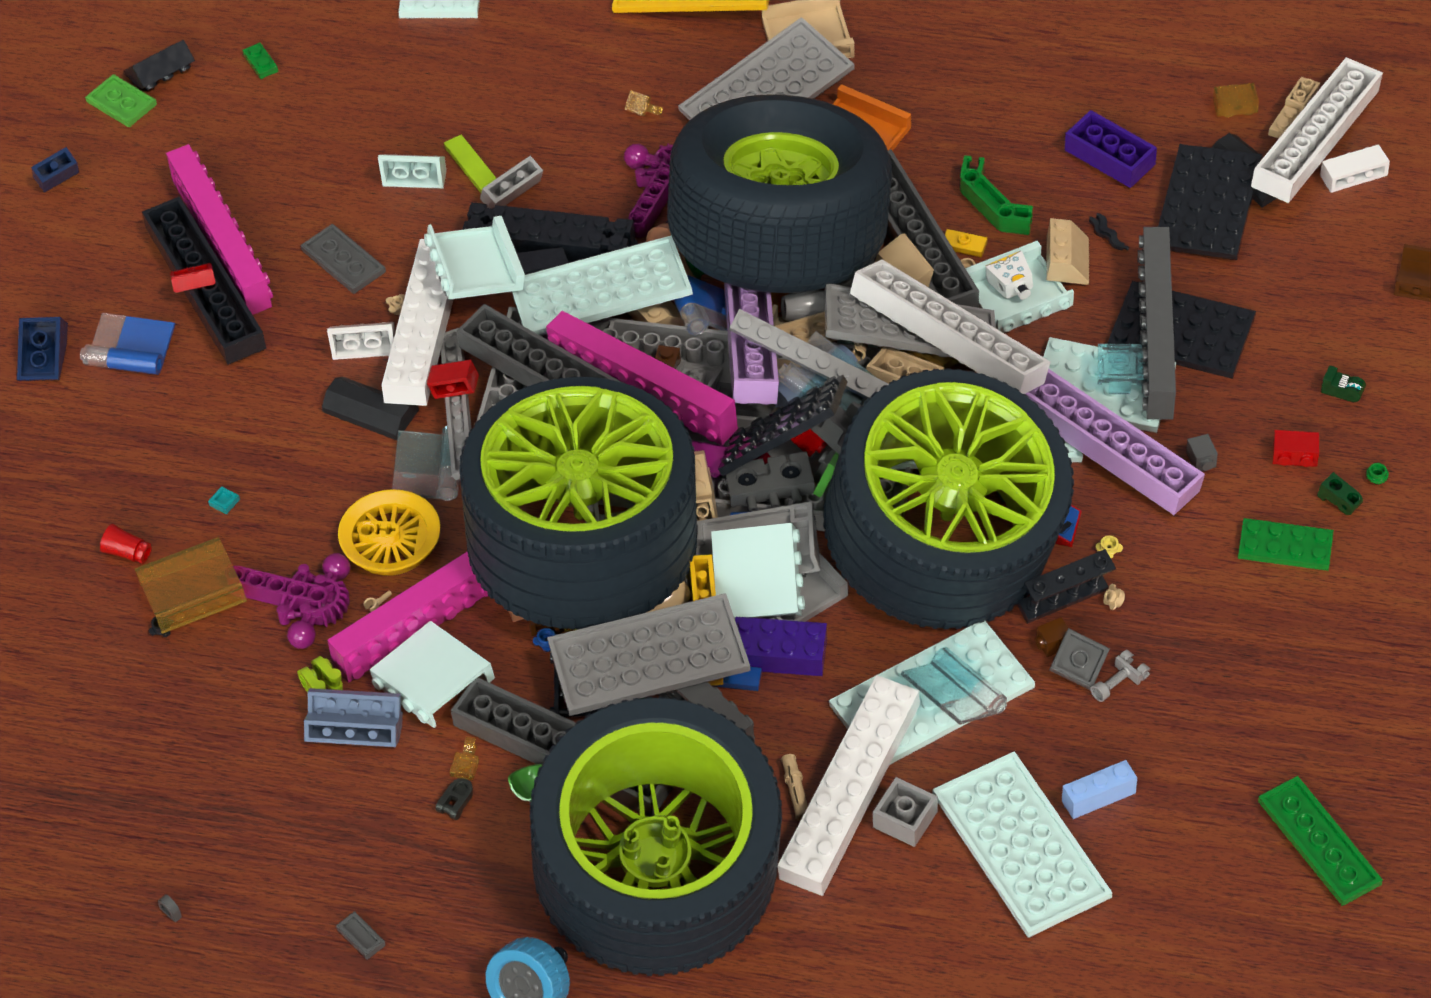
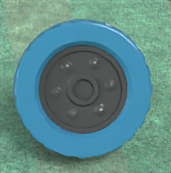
[486,937,570,998]

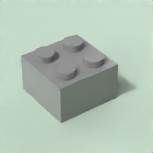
[873,777,938,847]

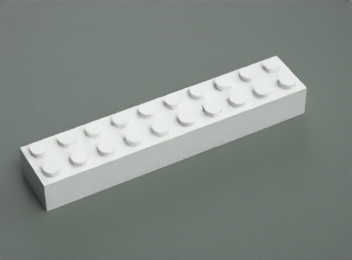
[1251,57,1383,203]
[382,239,453,406]
[850,260,1050,394]
[777,675,920,896]

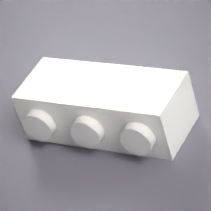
[1320,144,1390,193]

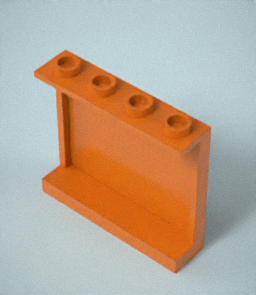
[833,84,911,151]

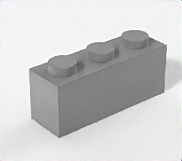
[480,156,543,209]

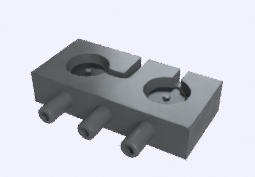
[724,451,815,512]

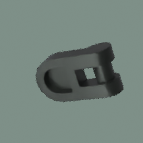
[435,778,473,820]

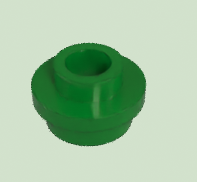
[1366,463,1389,484]

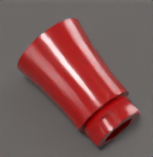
[100,524,152,564]

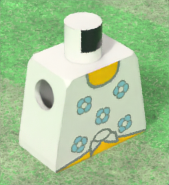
[985,251,1033,300]

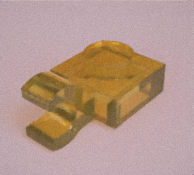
[624,90,663,116]
[450,737,479,780]

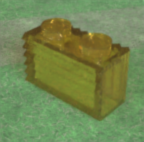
[1213,83,1259,117]

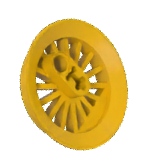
[338,490,440,576]

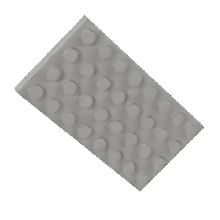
[678,17,855,120]
[824,284,996,358]
[547,593,751,716]

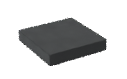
[1049,628,1110,690]

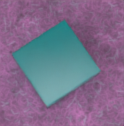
[208,486,240,515]

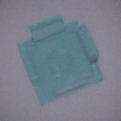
[1097,344,1143,394]

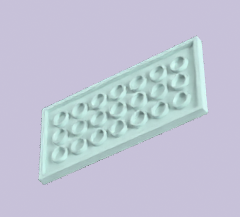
[512,236,693,336]
[829,621,1035,764]
[932,751,1112,938]

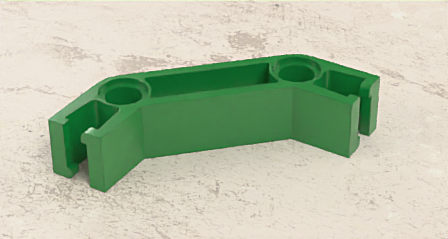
[960,155,1033,235]

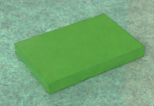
[85,74,157,128]

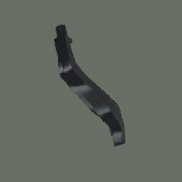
[1089,213,1129,251]

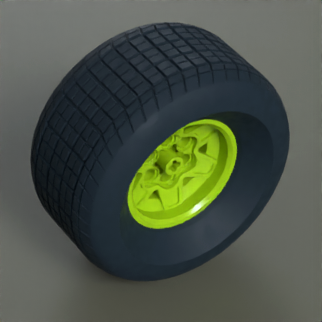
[667,94,892,293]

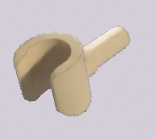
[364,590,392,612]

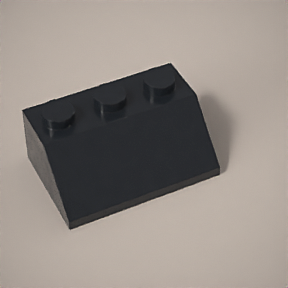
[123,39,195,90]

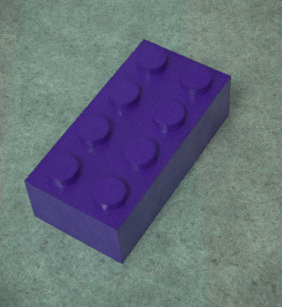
[1065,110,1157,188]
[735,617,827,676]

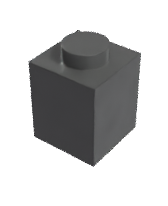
[1186,434,1218,471]

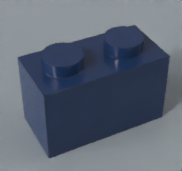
[31,147,79,193]

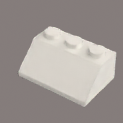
[327,322,396,360]

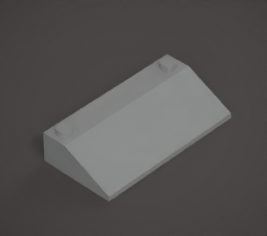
[684,501,820,591]

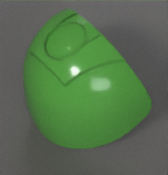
[508,764,542,801]

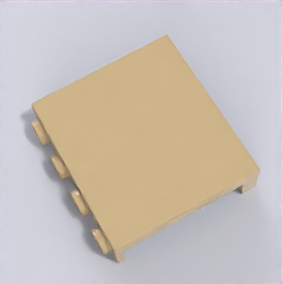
[762,0,855,58]

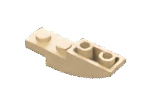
[1268,77,1320,138]
[694,450,718,521]

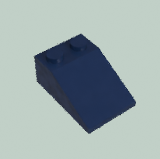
[17,317,68,381]

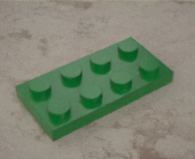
[1238,518,1334,571]

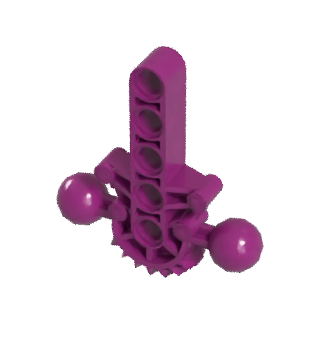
[624,143,673,238]
[225,553,351,649]

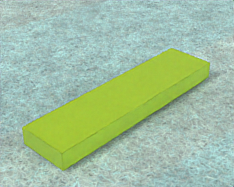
[444,135,497,193]

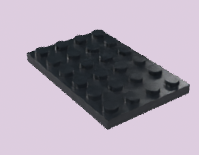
[1158,144,1262,260]
[1107,281,1256,379]
[718,375,848,476]

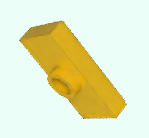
[945,229,987,257]

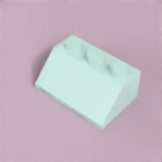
[378,154,447,188]

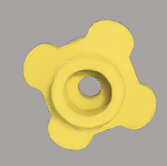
[1096,536,1123,558]

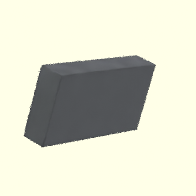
[336,911,386,960]

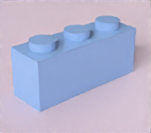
[1062,760,1137,819]

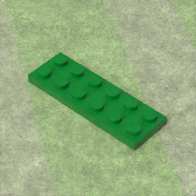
[1258,776,1383,906]

